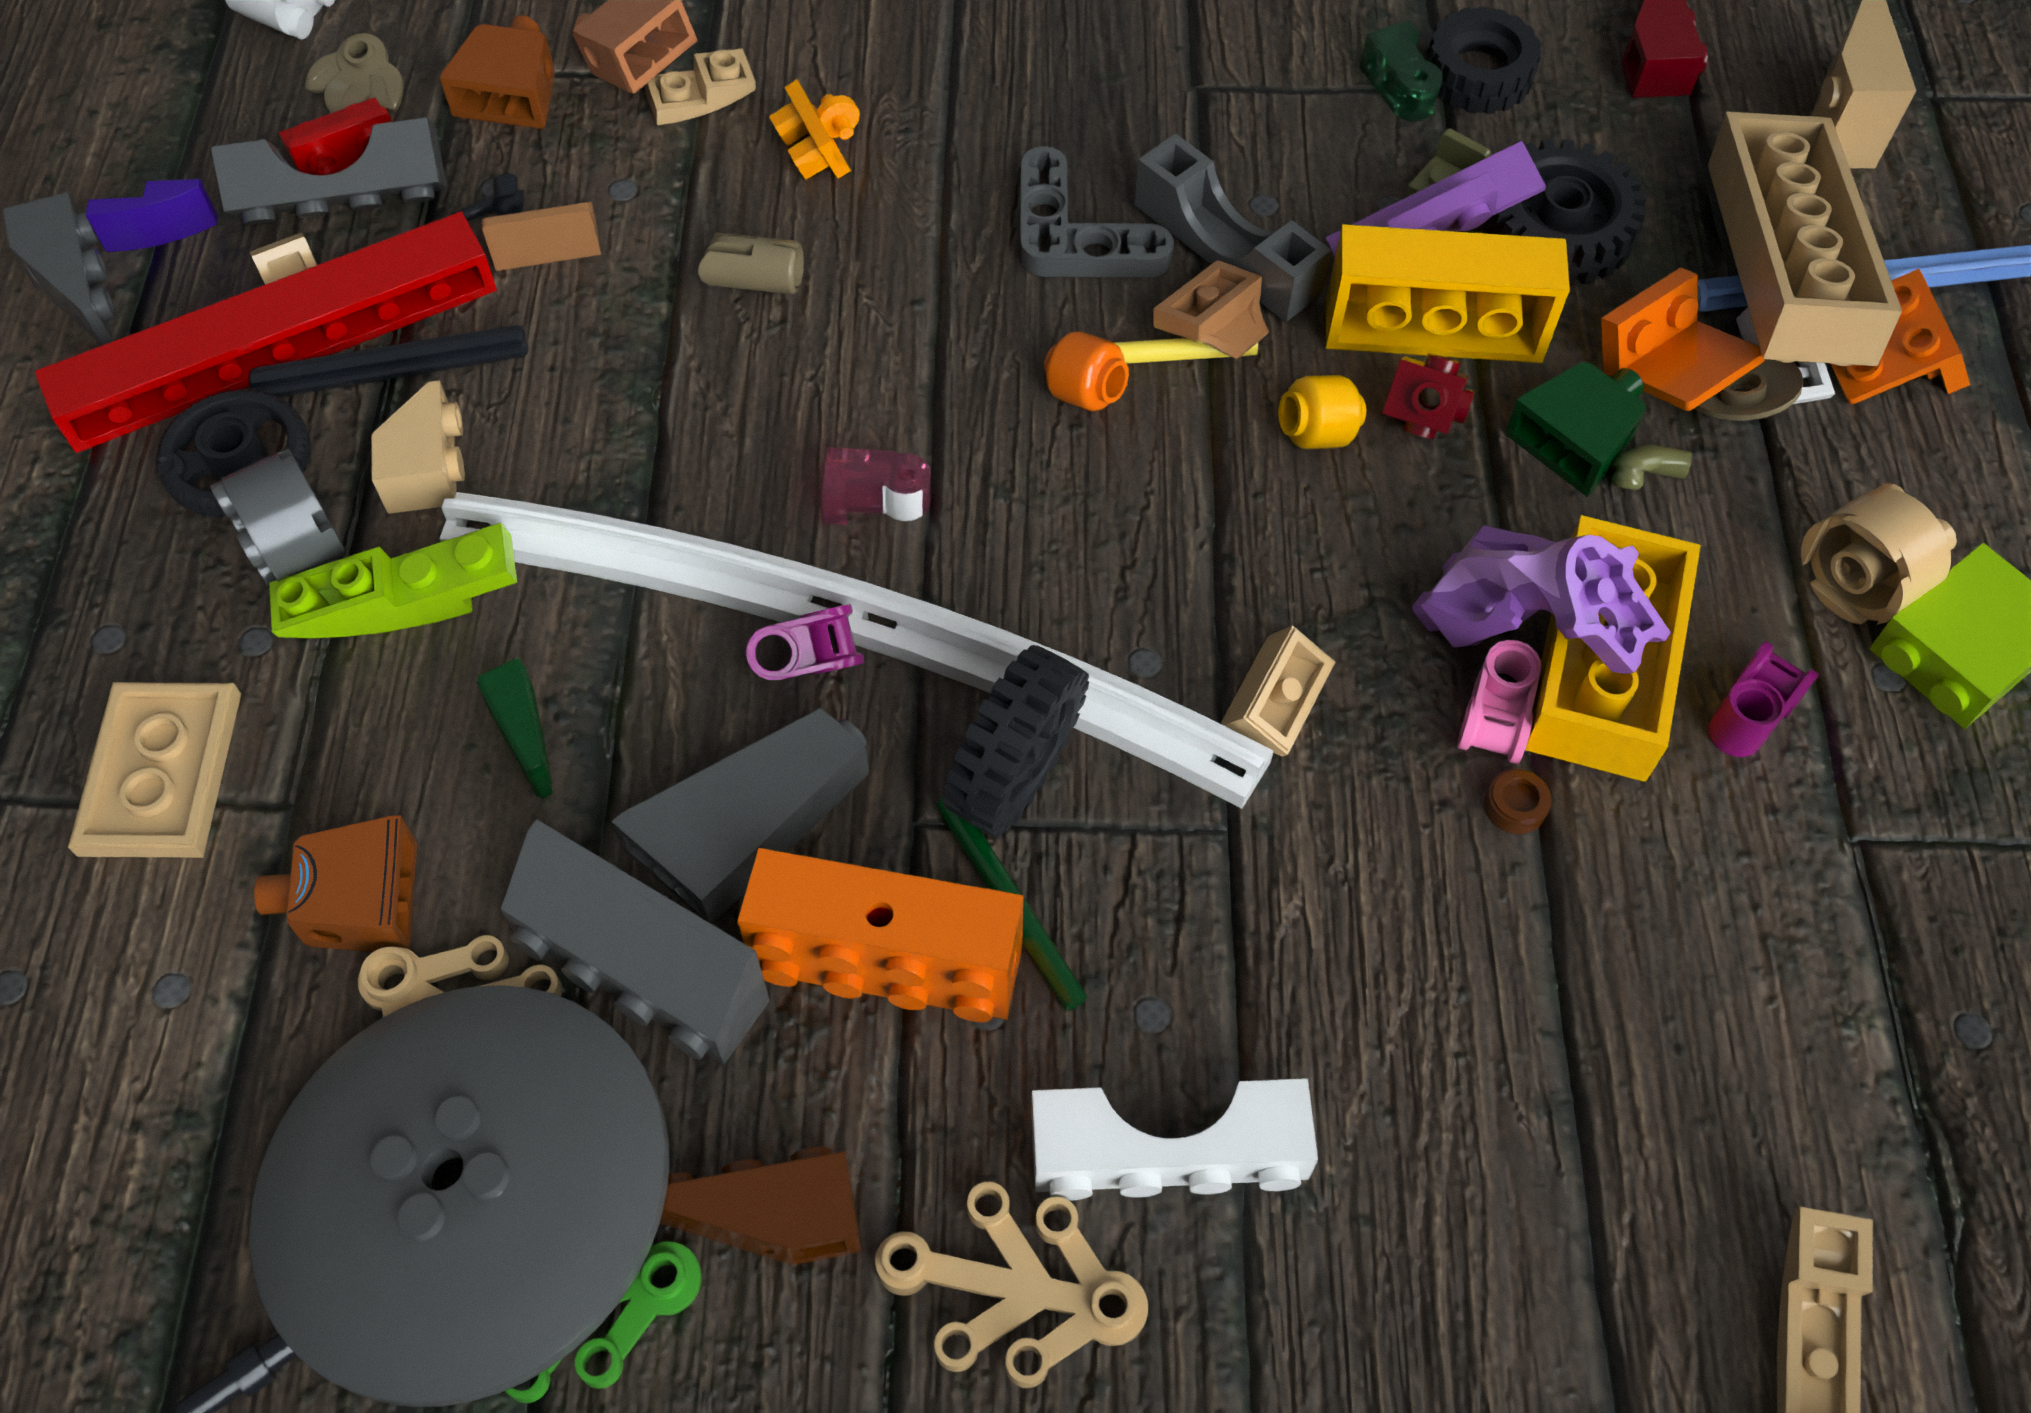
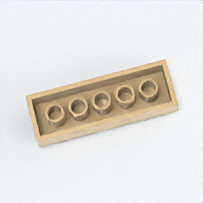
[1708,112,1902,366]

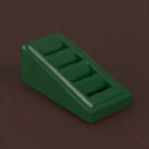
[476,658,553,799]

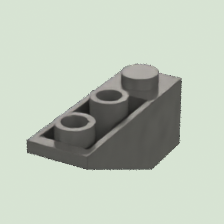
[2,192,117,345]

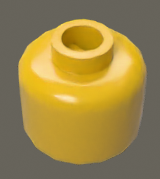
[1278,375,1366,450]

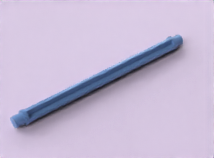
[1698,245,2031,312]

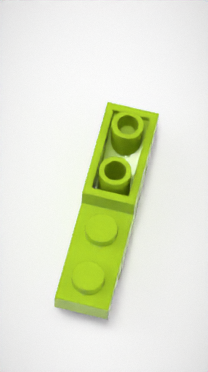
[269,523,517,638]

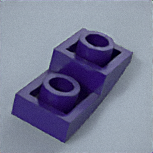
[85,179,219,252]

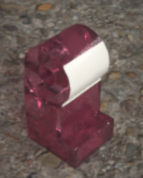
[822,447,931,525]

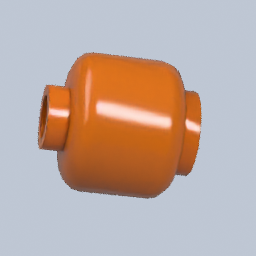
[1044,331,1129,411]

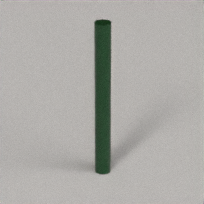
[936,796,1088,1011]

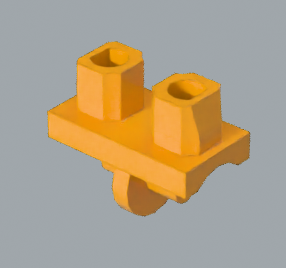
[769,79,860,180]

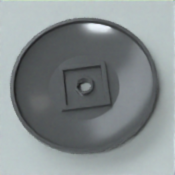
[250,985,669,1407]

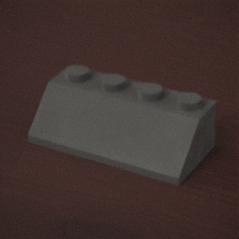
[501,819,770,1065]

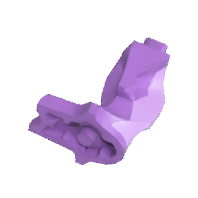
[1412,525,1671,674]

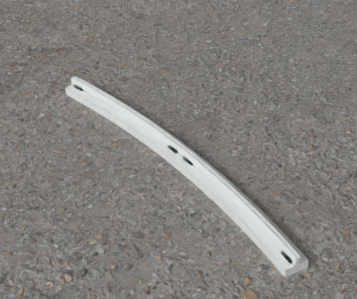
[440,492,1274,809]

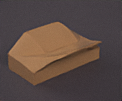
[1154,260,1269,360]

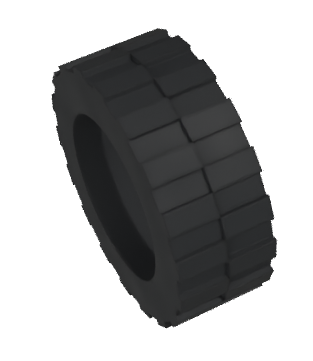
[1424,6,1542,114]

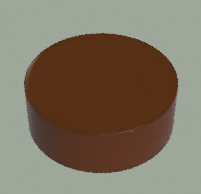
[1484,769,1552,834]

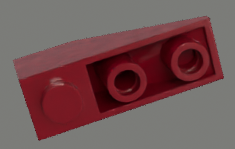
[1621,0,1708,98]

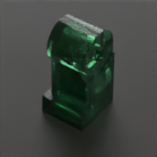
[1359,20,1443,122]

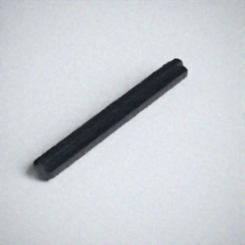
[248,325,528,397]

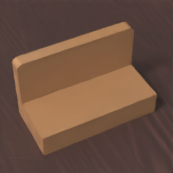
[481,202,601,271]

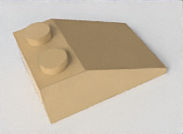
[1810,0,1916,169]

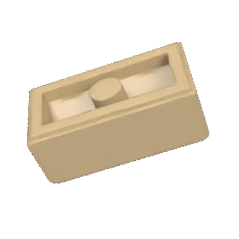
[1221,625,1335,757]

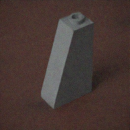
[612,708,869,924]

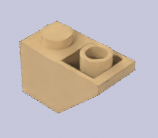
[371,380,465,514]

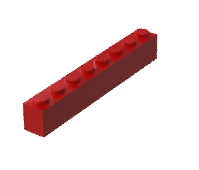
[34,211,497,453]

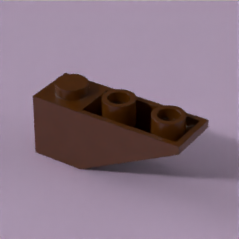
[660,1147,862,1265]

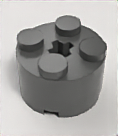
[210,447,346,587]

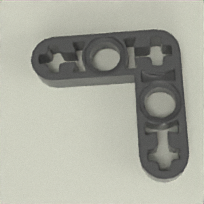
[1020,146,1174,278]

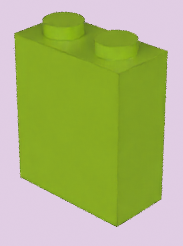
[1869,543,2031,729]

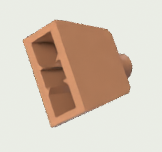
[573,0,698,94]

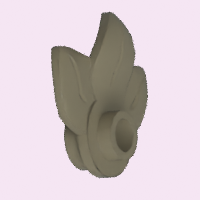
[305,33,404,113]

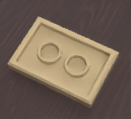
[68,682,241,858]

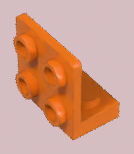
[1601,267,1765,411]
[1830,268,1970,404]

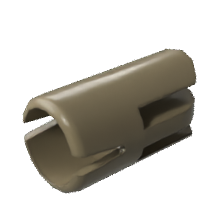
[698,232,804,294]

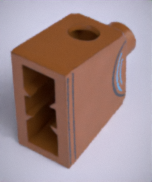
[254,815,417,952]

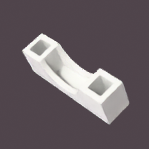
[1031,1078,1318,1201]

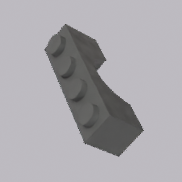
[211,117,448,225]
[1135,133,1332,322]

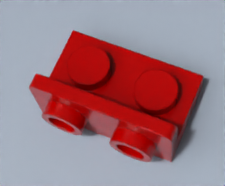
[278,97,392,176]

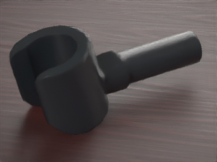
[451,174,524,221]

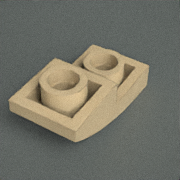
[645,48,756,125]

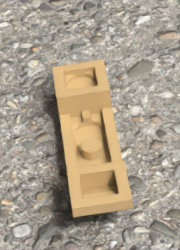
[1777,1207,1873,1413]

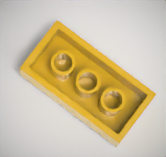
[1326,224,1570,363]
[1525,515,1701,782]

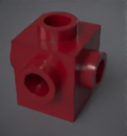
[1382,353,1475,439]

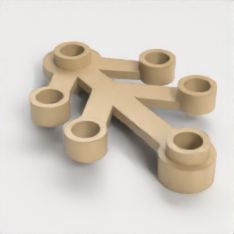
[358,935,562,1017]
[875,1182,1148,1388]

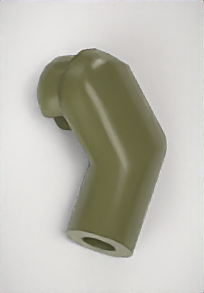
[1612,444,1692,490]

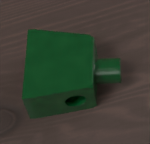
[1505,362,1646,497]

